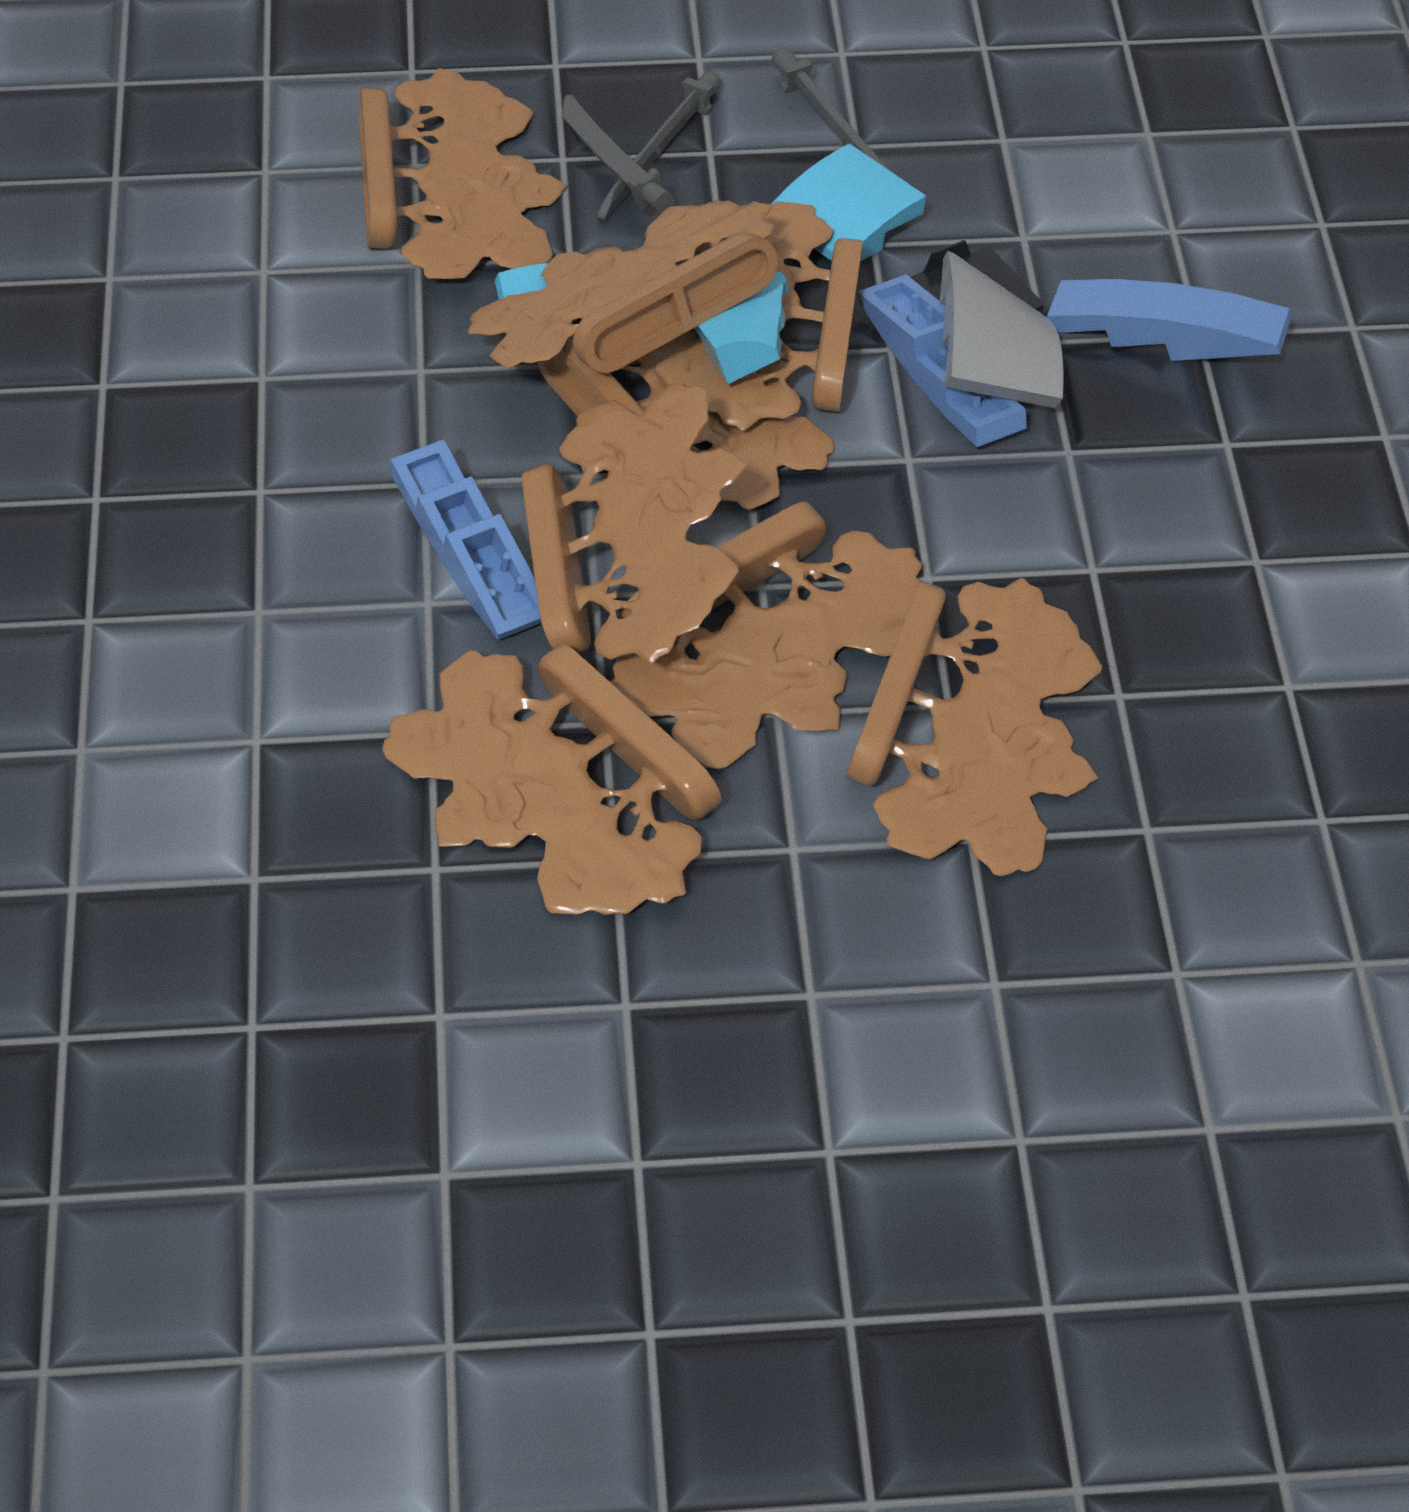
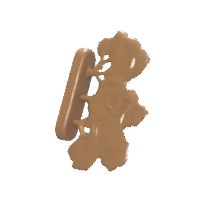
[359,68,568,279]
[655,200,863,430]
[468,201,778,373]
[537,319,834,510]
[522,383,747,664]
[609,502,922,769]
[845,578,1103,876]
[382,643,722,915]

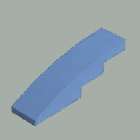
[858,274,1027,447]
[1047,279,1292,361]
[389,439,541,640]

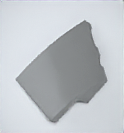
[940,251,1063,408]

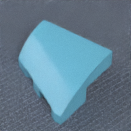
[694,271,789,384]

